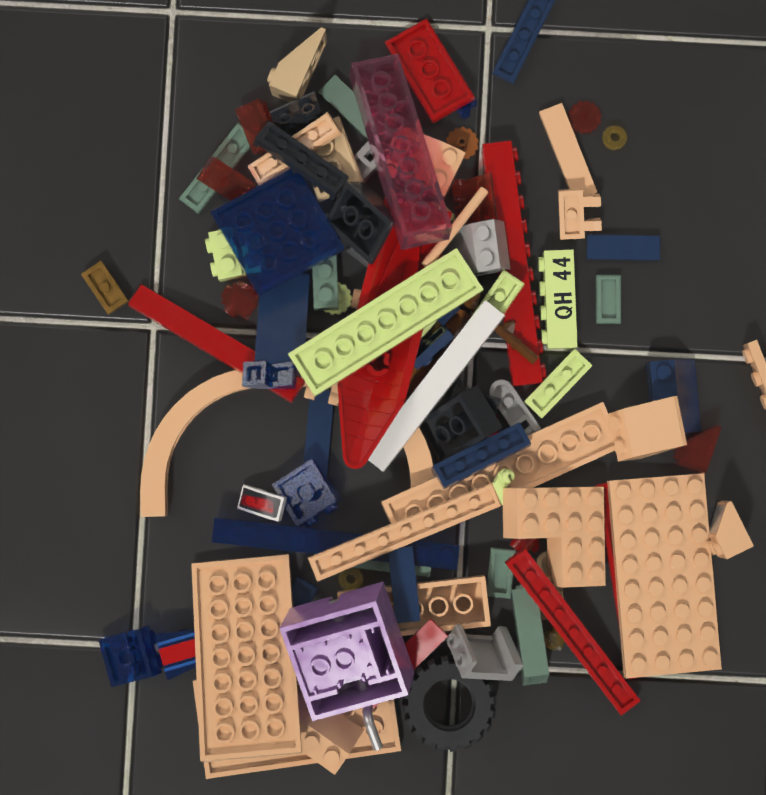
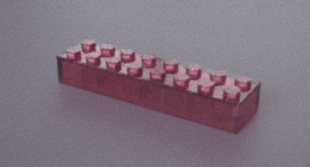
[349,54,452,250]

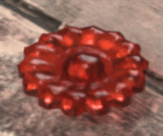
[568,101,602,134]

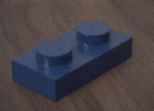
[414,324,454,370]

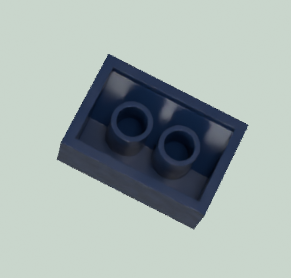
[646,359,701,433]

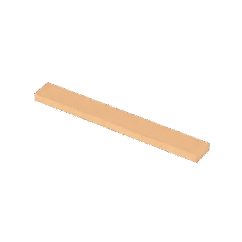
[308,483,501,581]

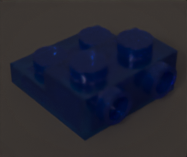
[272,459,342,528]
[98,625,163,687]

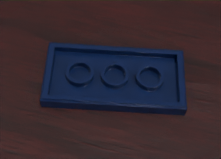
[255,272,310,366]

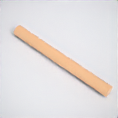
[422,187,488,267]

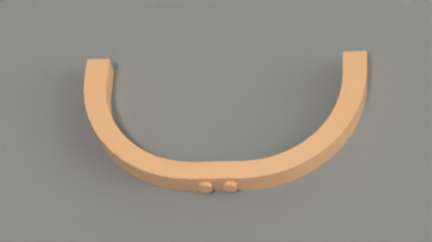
[140,365,434,517]

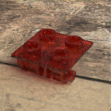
[451,172,498,226]

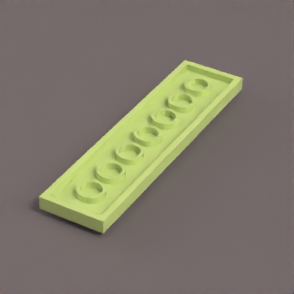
[288,248,484,397]

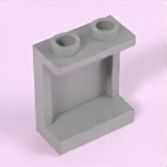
[446,624,523,681]

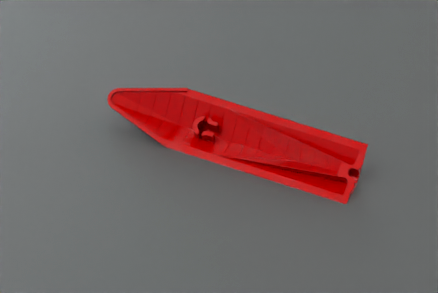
[337,195,452,469]

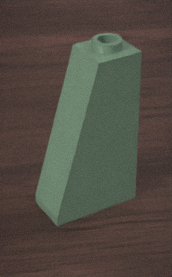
[511,585,549,686]

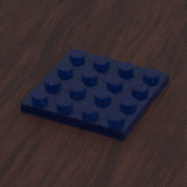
[210,169,344,297]

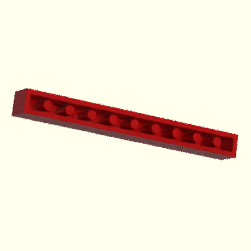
[481,141,546,387]

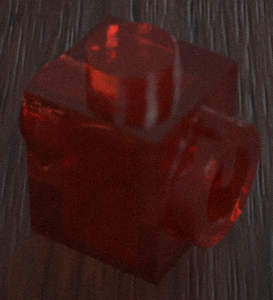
[220,280,259,321]

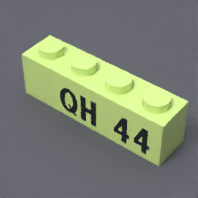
[538,250,577,350]

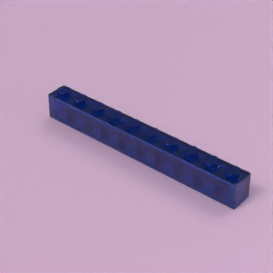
[212,517,460,570]

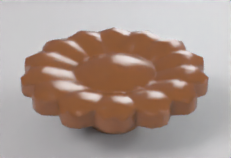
[446,127,479,159]

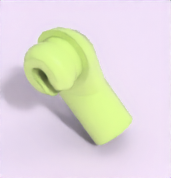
[493,468,515,505]

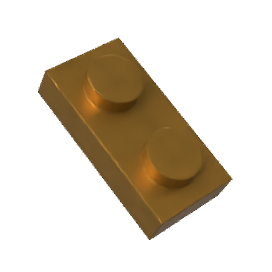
[81,261,129,315]

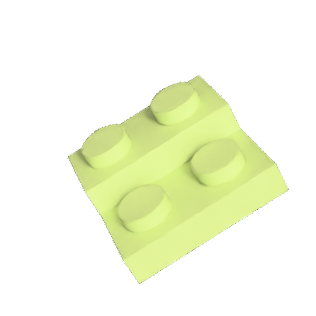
[205,224,267,282]

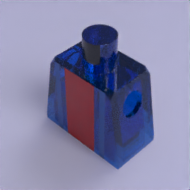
[155,628,196,680]

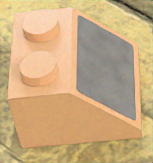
[707,500,754,559]

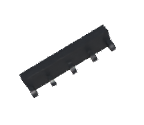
[253,121,349,201]

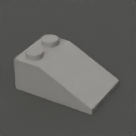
[441,219,511,276]

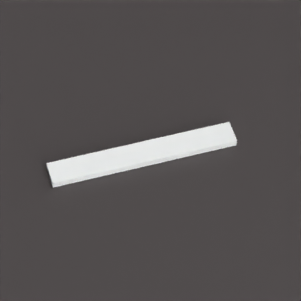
[368,300,505,472]

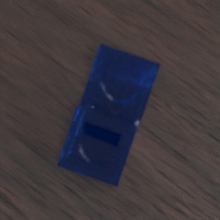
[242,360,297,389]

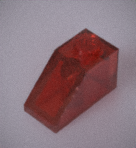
[673,425,722,474]

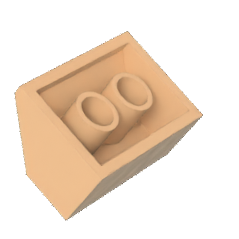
[299,691,364,775]

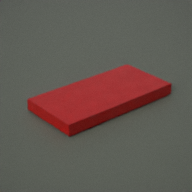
[385,18,475,123]

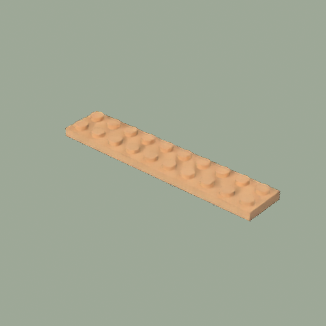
[381,402,615,547]

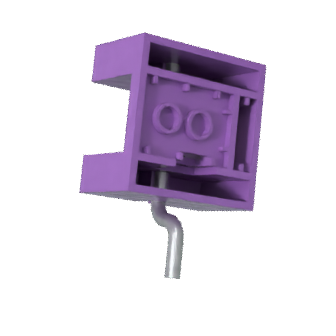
[279,582,415,751]

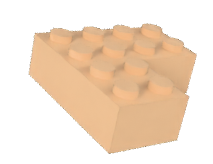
[503,487,606,588]

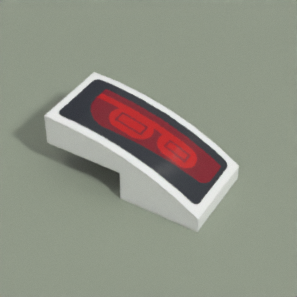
[237,484,287,521]

